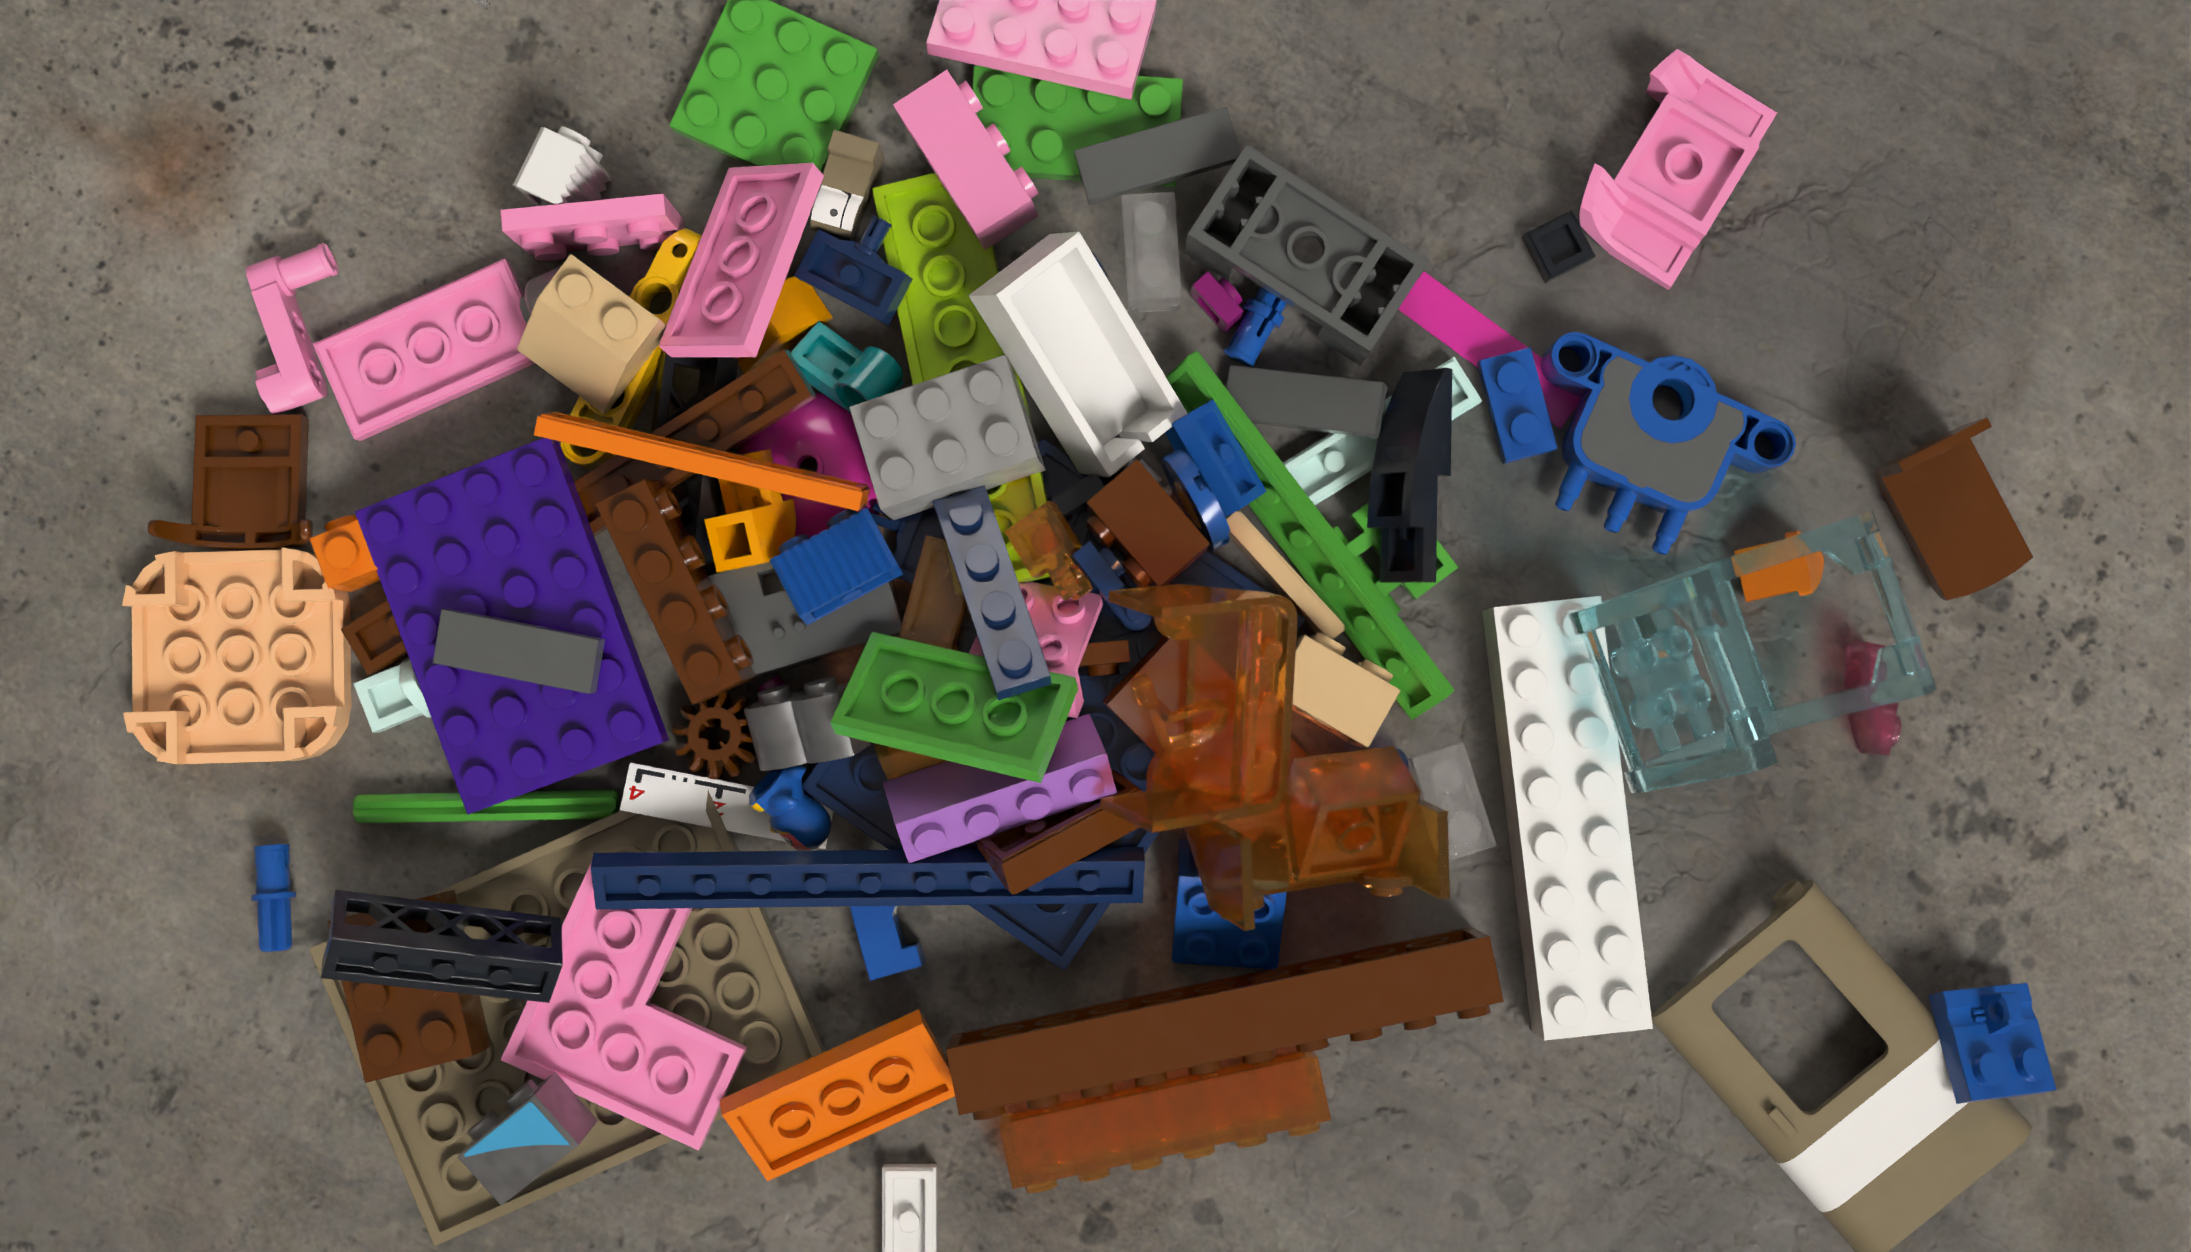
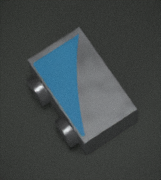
[458,1072,598,1206]

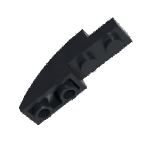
[1367,368,1452,583]

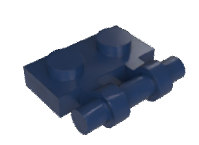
[1072,541,1153,631]

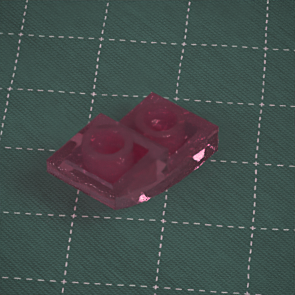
[1844,642,1901,756]

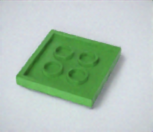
[669,0,879,174]

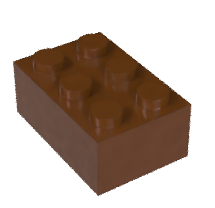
[328,890,491,1083]

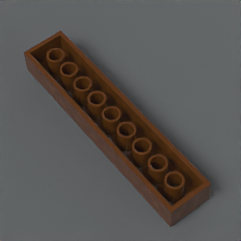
[946,927,1504,1120]

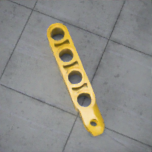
[560,228,702,470]

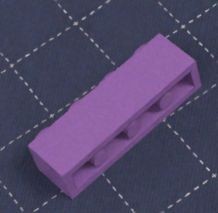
[883,714,1117,863]

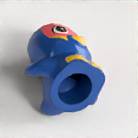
[749,764,831,851]

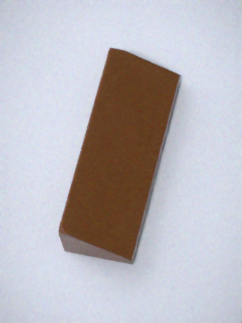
[976,769,1149,895]

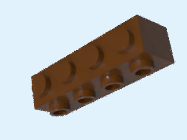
[595,479,756,704]

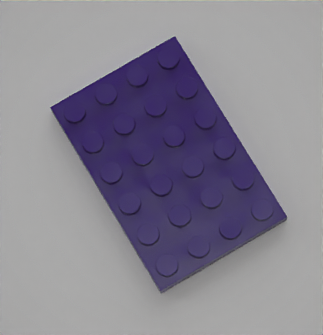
[355,438,669,815]

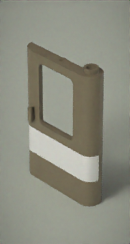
[1651,879,2032,1252]

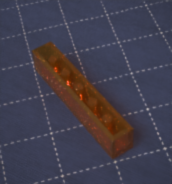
[999,1051,1331,1193]

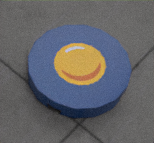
[1161,449,1230,552]

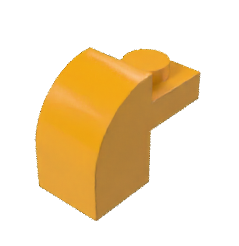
[704,449,796,573]

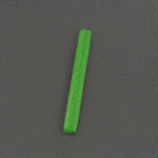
[353,790,620,823]

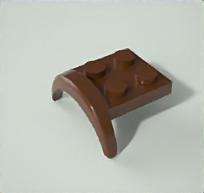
[147,415,313,550]

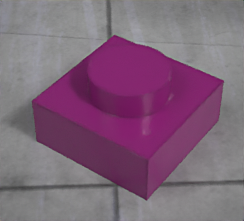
[1190,272,1243,334]

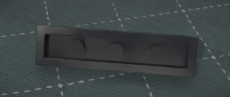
[651,351,739,570]
[321,890,563,1003]

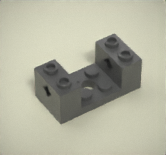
[1184,144,1429,366]

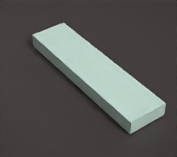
[1283,357,1482,505]

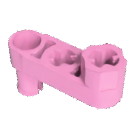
[246,243,339,415]

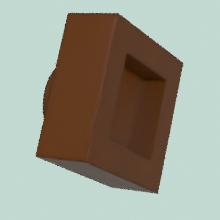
[1079,640,1130,677]

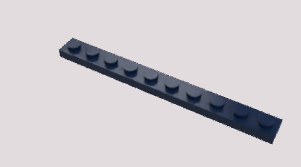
[591,847,1145,909]

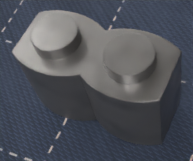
[744,677,871,771]

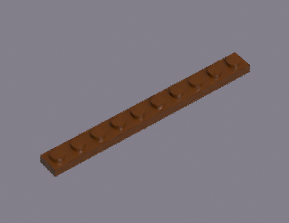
[341,349,817,675]

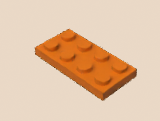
[719,1009,955,1182]

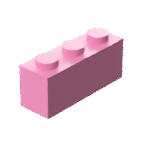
[893,70,1039,250]

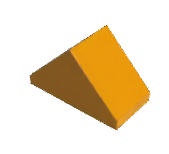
[734,276,833,374]

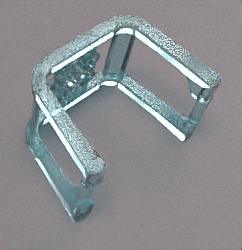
[1568,510,1937,793]

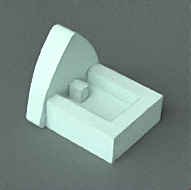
[353,657,431,733]

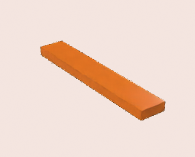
[534,412,870,511]

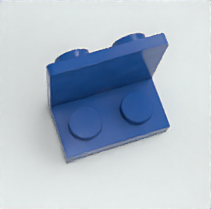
[1172,839,1288,969]

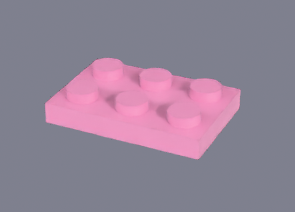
[500,194,685,261]

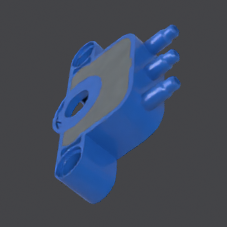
[1541,332,1796,555]

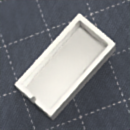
[969,232,1188,477]

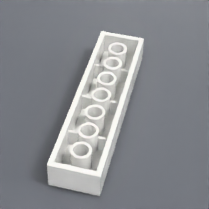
[1482,596,1653,1041]

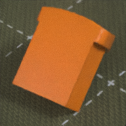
[1734,530,1824,602]

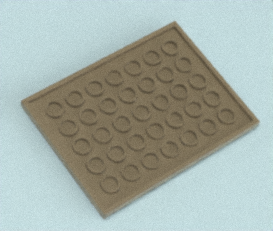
[309,775,825,1246]

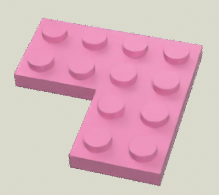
[501,864,747,1150]

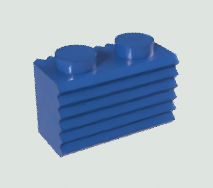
[770,508,903,625]

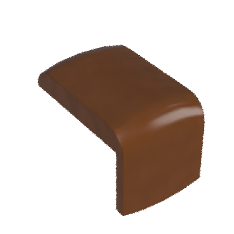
[1875,417,2033,601]

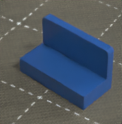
[1165,399,1267,517]

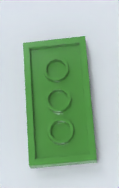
[972,66,1183,187]
[830,632,1078,783]

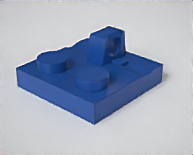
[1928,983,2057,1104]

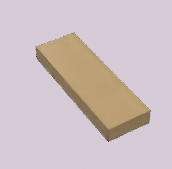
[1226,511,1345,640]

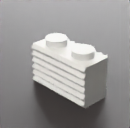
[513,126,611,206]

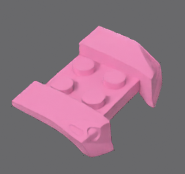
[1579,49,1777,290]

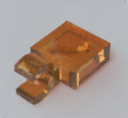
[1004,501,1093,601]

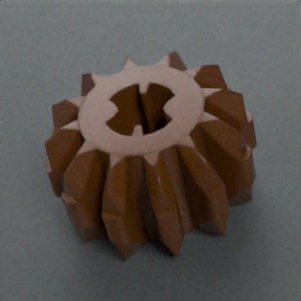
[672,690,757,779]

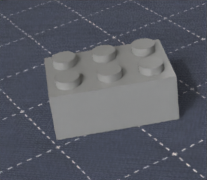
[849,355,1046,520]

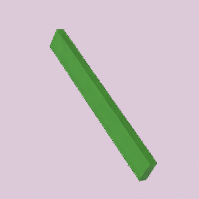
[1166,351,1455,720]

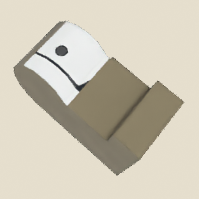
[810,130,884,241]

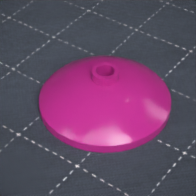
[736,393,880,539]

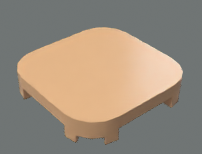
[122,548,352,764]

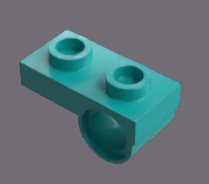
[791,321,904,413]

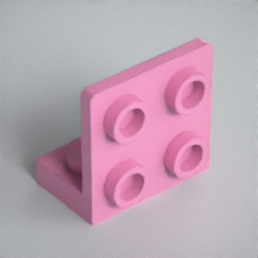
[969,582,1103,719]

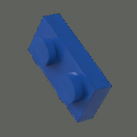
[1477,347,1558,464]

